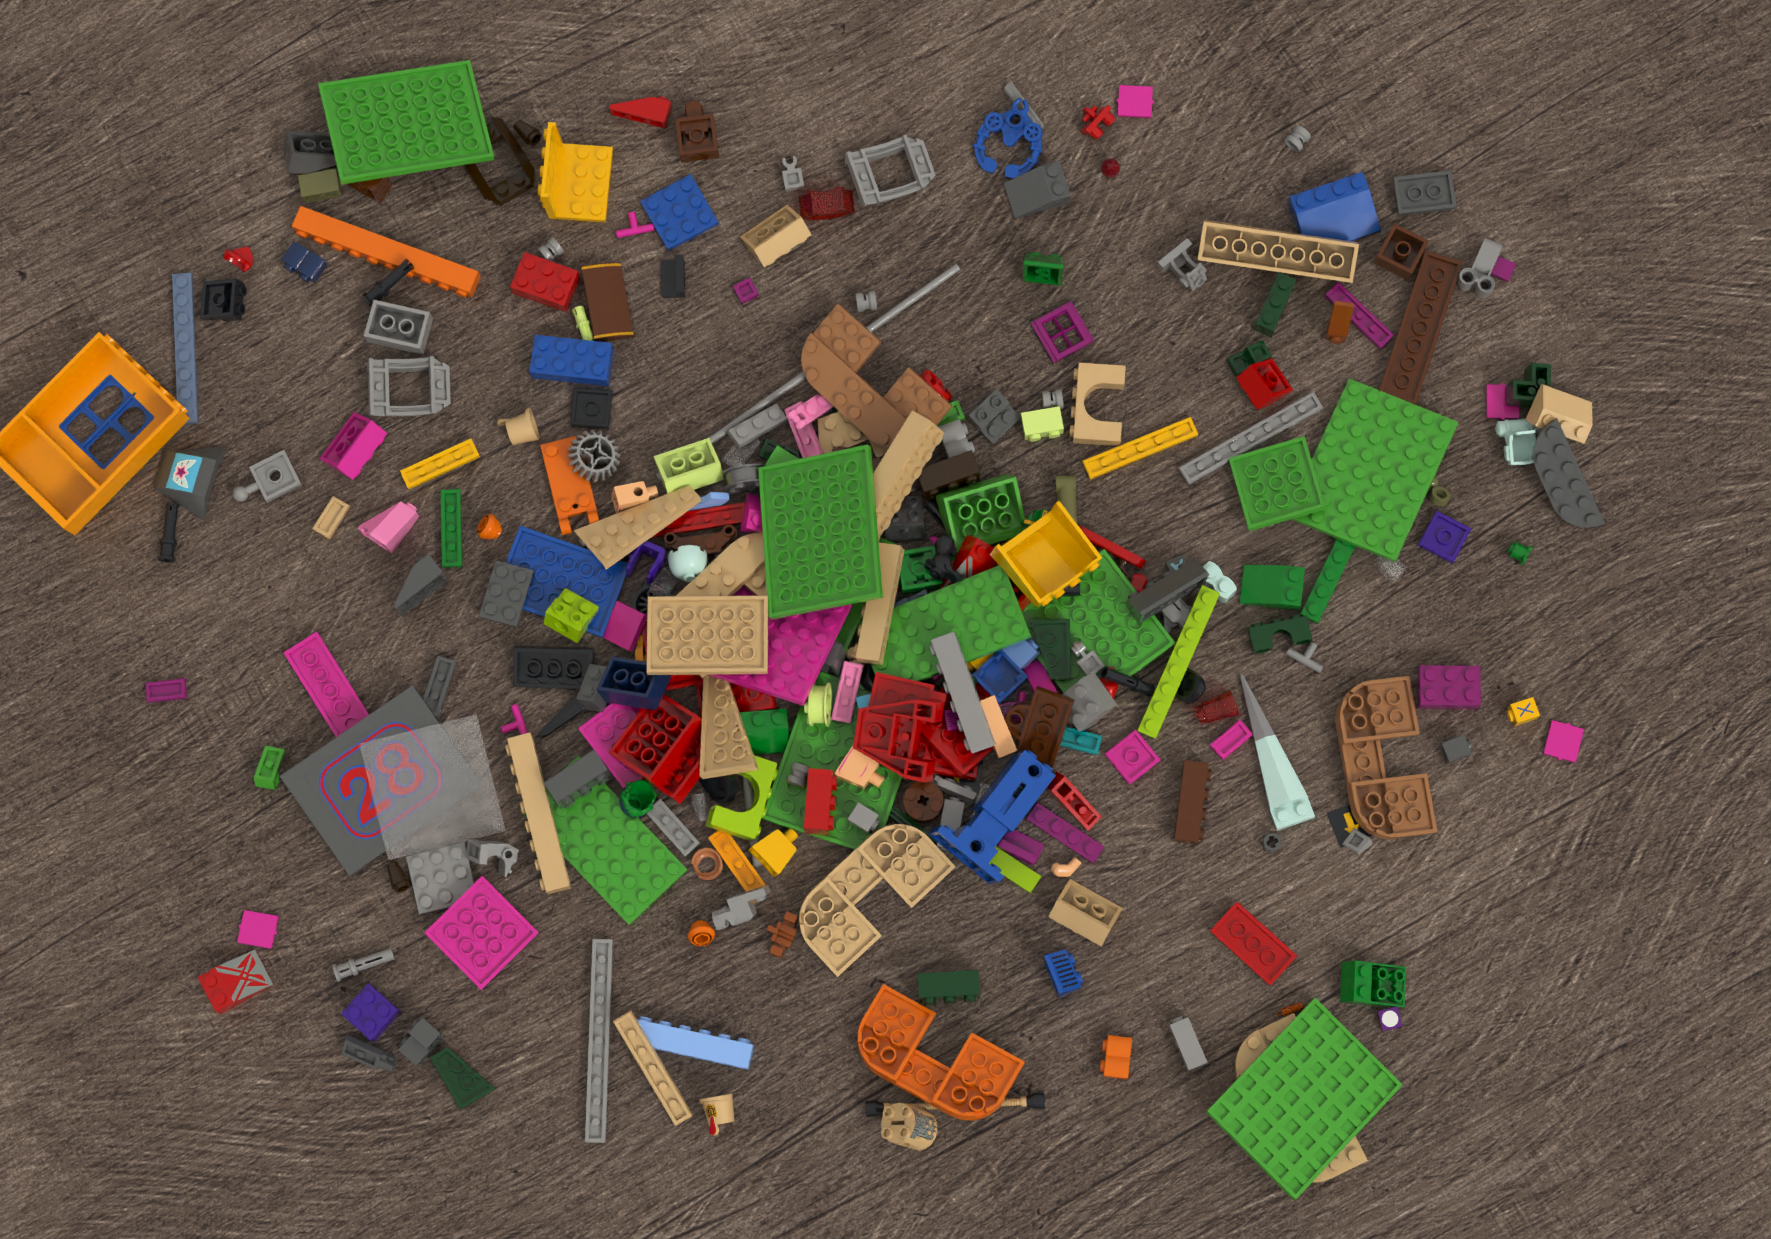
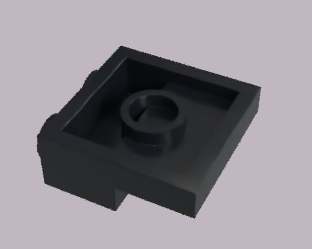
[200,278,247,321]

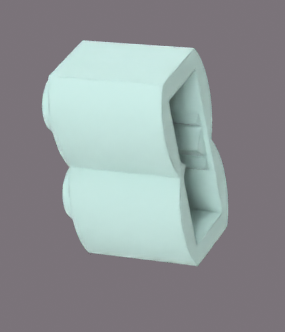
[1203,561,1237,604]

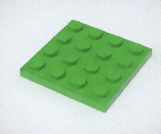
[1229,436,1326,531]

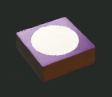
[1377,1007,1402,1032]

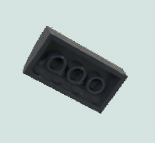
[513,646,594,689]

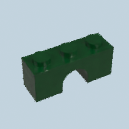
[1254,272,1297,338]
[1247,614,1313,655]

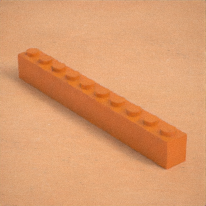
[291,206,481,298]

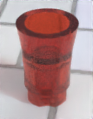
[1194,690,1240,725]

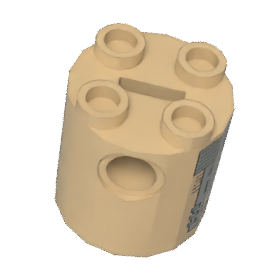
[881,1103,938,1151]

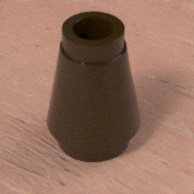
[513,120,542,146]
[387,862,410,893]

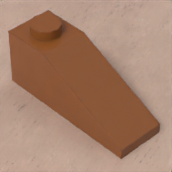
[1325,300,1354,344]

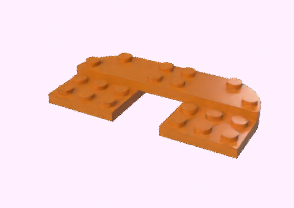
[858,984,1025,1120]

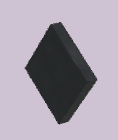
[570,388,613,430]

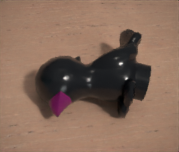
[924,533,965,584]

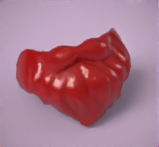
[224,247,253,272]

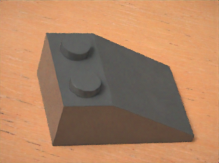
[283,131,336,174]
[1004,161,1071,219]
[393,554,448,616]

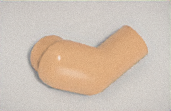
[1051,857,1081,877]

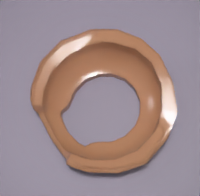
[691,848,723,880]

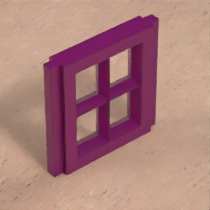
[1031,301,1094,364]

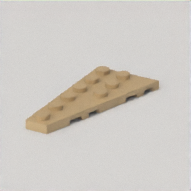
[574,485,702,570]
[700,675,759,779]

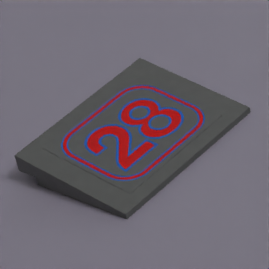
[280,685,482,876]

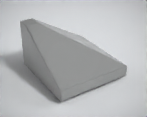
[1343,828,1373,855]

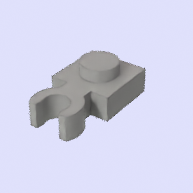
[782,156,805,192]

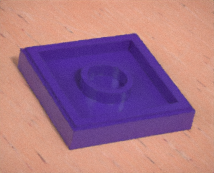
[1417,510,1471,564]

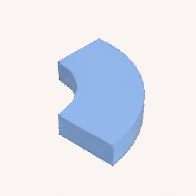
[689,492,729,511]

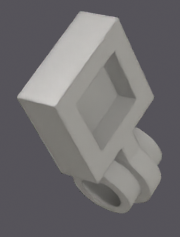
[1070,641,1105,676]

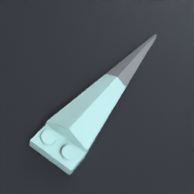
[1240,674,1315,831]

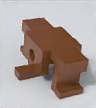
[767,911,798,958]

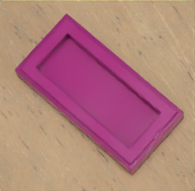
[1210,720,1253,761]

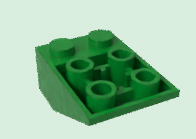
[1340,960,1406,1007]

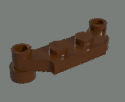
[664,525,738,555]

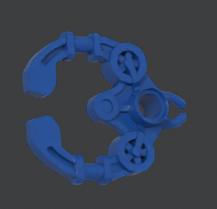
[972,98,1043,179]

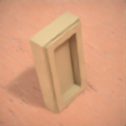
[312,496,350,540]

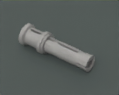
[332,947,395,982]

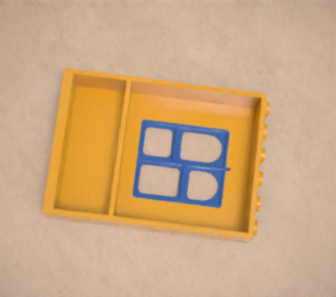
[0,332,190,536]

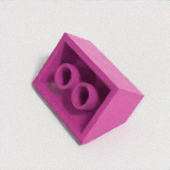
[320,412,387,480]

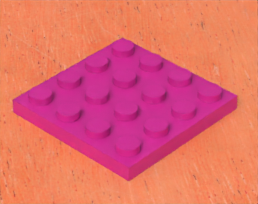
[578,703,643,788]
[424,876,539,990]

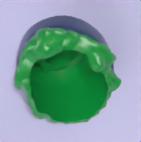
[619,780,657,818]

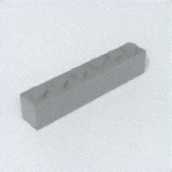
[929,631,996,753]

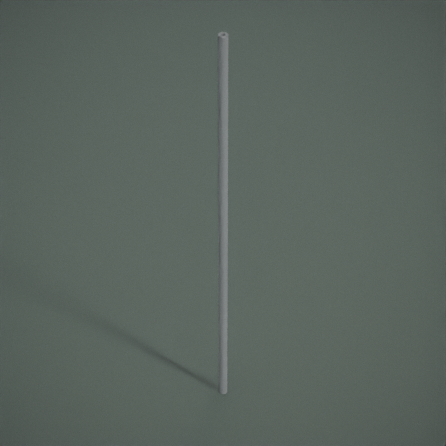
[656,264,960,481]

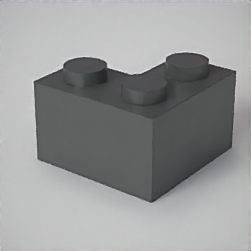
[398,1017,446,1067]

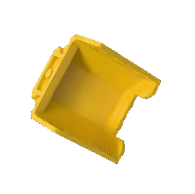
[990,501,1102,607]

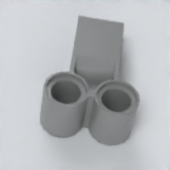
[1457,238,1503,298]

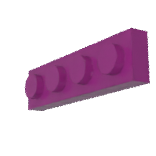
[1026,803,1104,864]

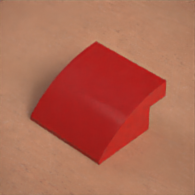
[608,694,702,804]

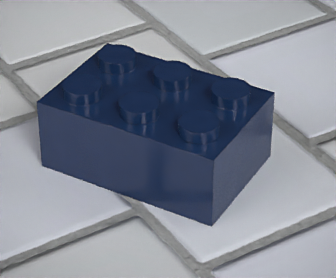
[596,656,671,710]

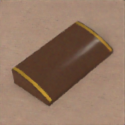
[581,262,634,342]

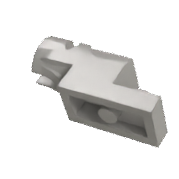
[712,885,770,930]

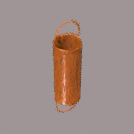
[1277,1002,1308,1016]

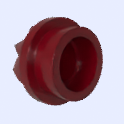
[1101,158,1120,178]

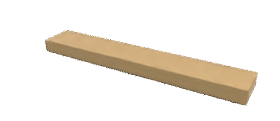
[613,1010,693,1126]

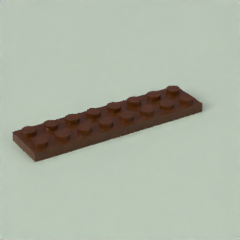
[1379,250,1463,405]

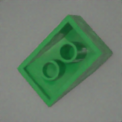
[1023,252,1064,286]
[1239,565,1305,611]

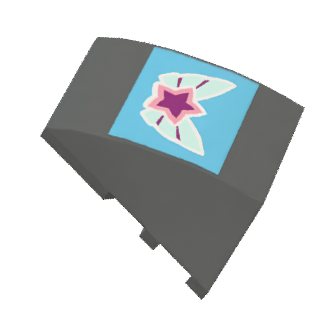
[153,446,227,521]

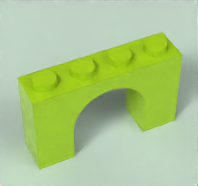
[705,755,778,841]

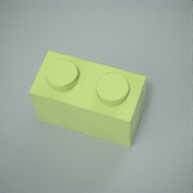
[1021,406,1064,442]

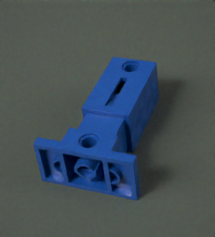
[928,750,1056,885]

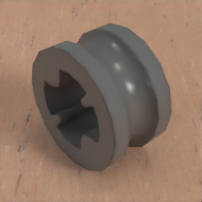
[1262,833,1281,852]

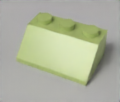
[654,438,724,494]

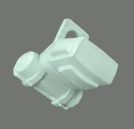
[1495,418,1541,465]

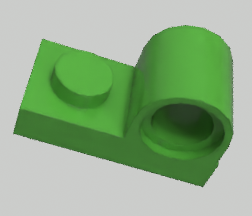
[254,746,285,790]

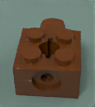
[675,101,720,163]

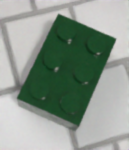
[917,970,980,1005]

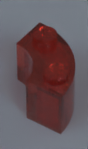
[798,187,855,220]

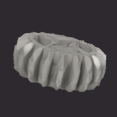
[567,429,620,482]

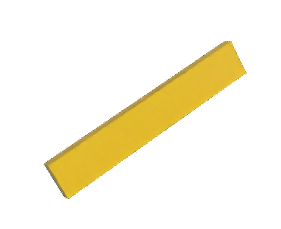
[1082,417,1198,480]

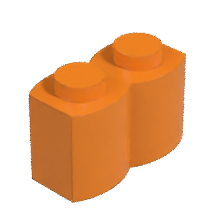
[1100,1035,1132,1080]

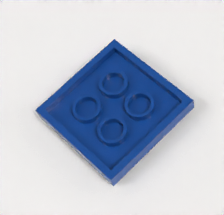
[640,174,719,251]

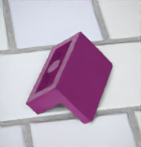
[998,830,1044,866]

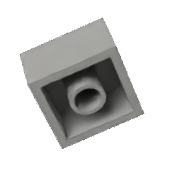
[1062,673,1117,732]

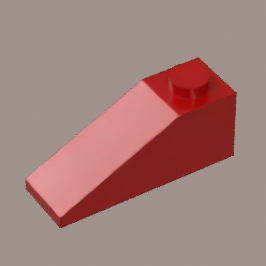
[609,96,672,129]
[1046,772,1102,831]

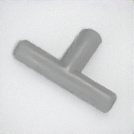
[1286,642,1323,673]

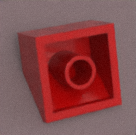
[1236,358,1293,410]

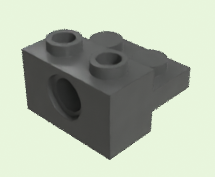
[964,389,1021,444]

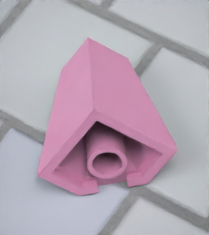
[357,501,420,554]

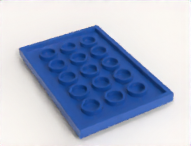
[506,526,628,638]

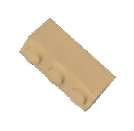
[740,205,811,267]
[1525,384,1593,444]
[1049,879,1123,946]

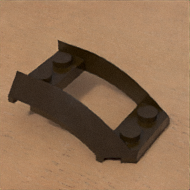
[464,117,535,206]

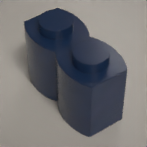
[281,241,328,283]

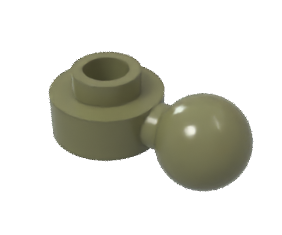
[1429,476,1451,506]

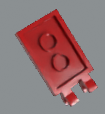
[868,672,947,724]

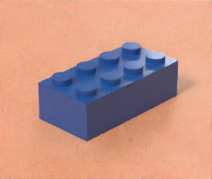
[529,335,614,387]

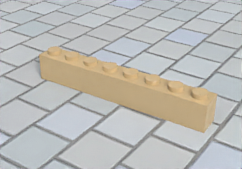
[505,732,572,895]

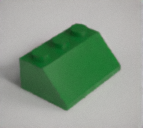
[740,709,788,755]

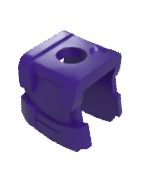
[626,541,666,585]

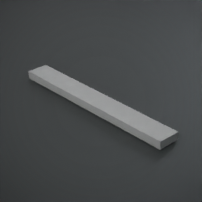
[1178,392,1323,486]

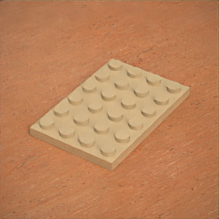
[647,596,768,675]

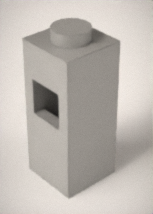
[937,797,965,851]
[1168,1016,1208,1072]

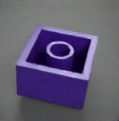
[341,983,401,1042]

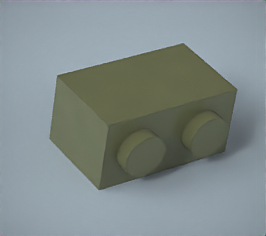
[298,167,342,203]

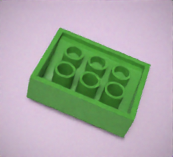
[936,474,1025,555]

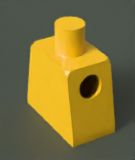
[748,828,798,877]

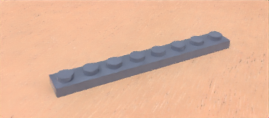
[172,273,199,425]

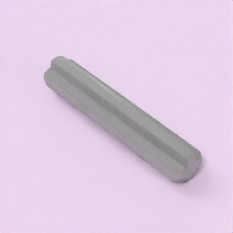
[1004,83,1044,129]

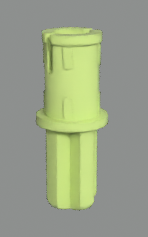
[572,306,594,341]

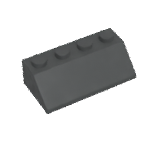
[1126,560,1209,624]

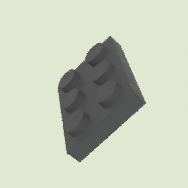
[1392,170,1457,216]
[479,560,534,628]

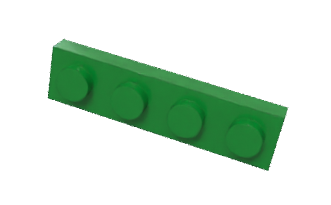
[441,489,463,568]

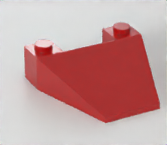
[853,698,945,783]

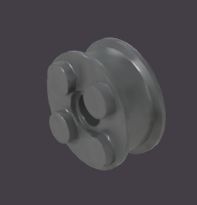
[722,463,765,495]

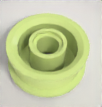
[804,683,832,727]

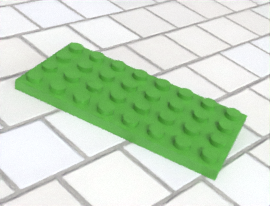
[858,566,1032,682]
[520,756,688,926]

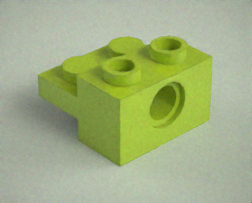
[544,588,599,643]

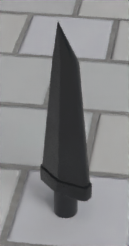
[535,695,586,738]

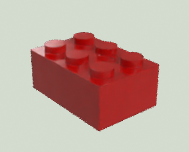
[510,252,581,313]
[804,768,838,836]

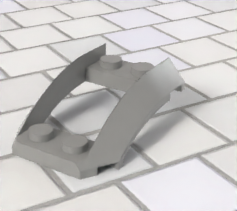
[845,135,936,206]
[366,356,451,416]

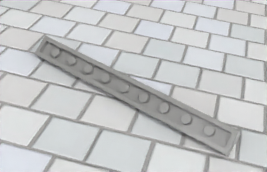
[585,939,613,1143]

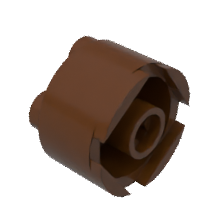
[903,781,944,824]

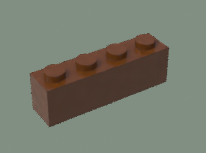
[1173,760,1211,845]

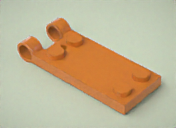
[540,436,599,535]

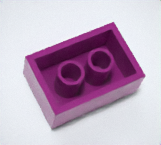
[1417,665,1481,710]

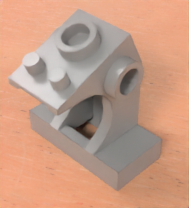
[1157,238,1207,291]
[466,839,519,877]

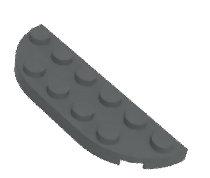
[1533,418,1605,528]

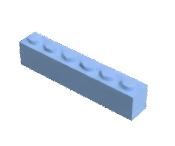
[637,1016,754,1070]

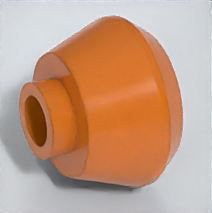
[477,514,502,540]
[688,920,715,946]

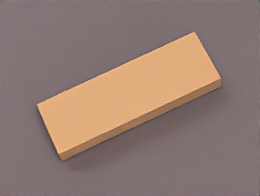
[980,695,1017,758]

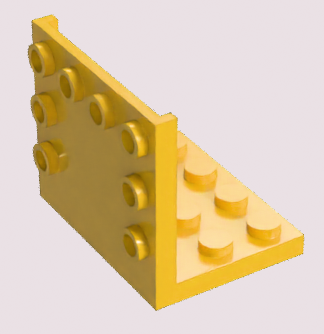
[538,122,613,223]

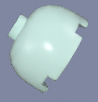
[668,545,708,582]

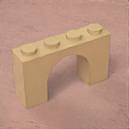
[1070,363,1126,446]

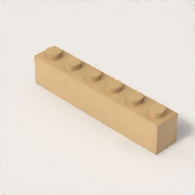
[854,543,905,665]

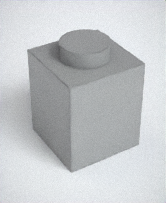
[848,802,880,834]

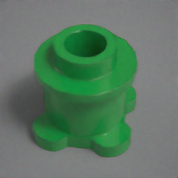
[1507,540,1533,565]

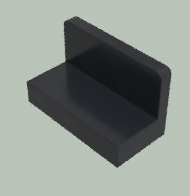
[661,255,685,298]

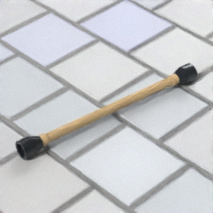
[865,1093,1045,1117]

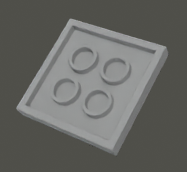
[406,842,475,915]

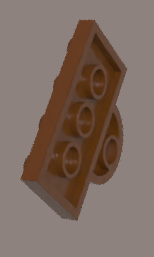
[1005,686,1075,769]

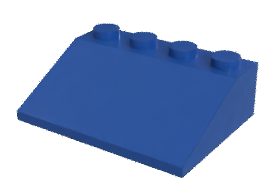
[1288,172,1381,241]

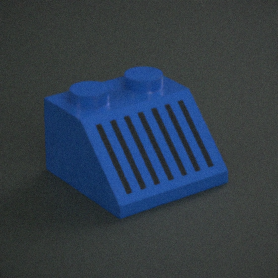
[1043,949,1083,998]

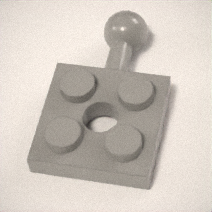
[232,450,302,503]

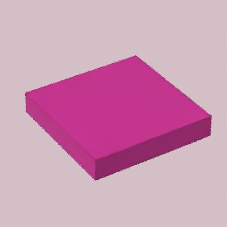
[603,601,648,652]
[1104,729,1161,785]

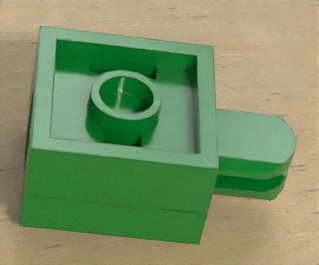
[900,546,955,595]

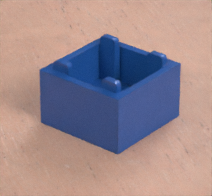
[972,649,1028,704]

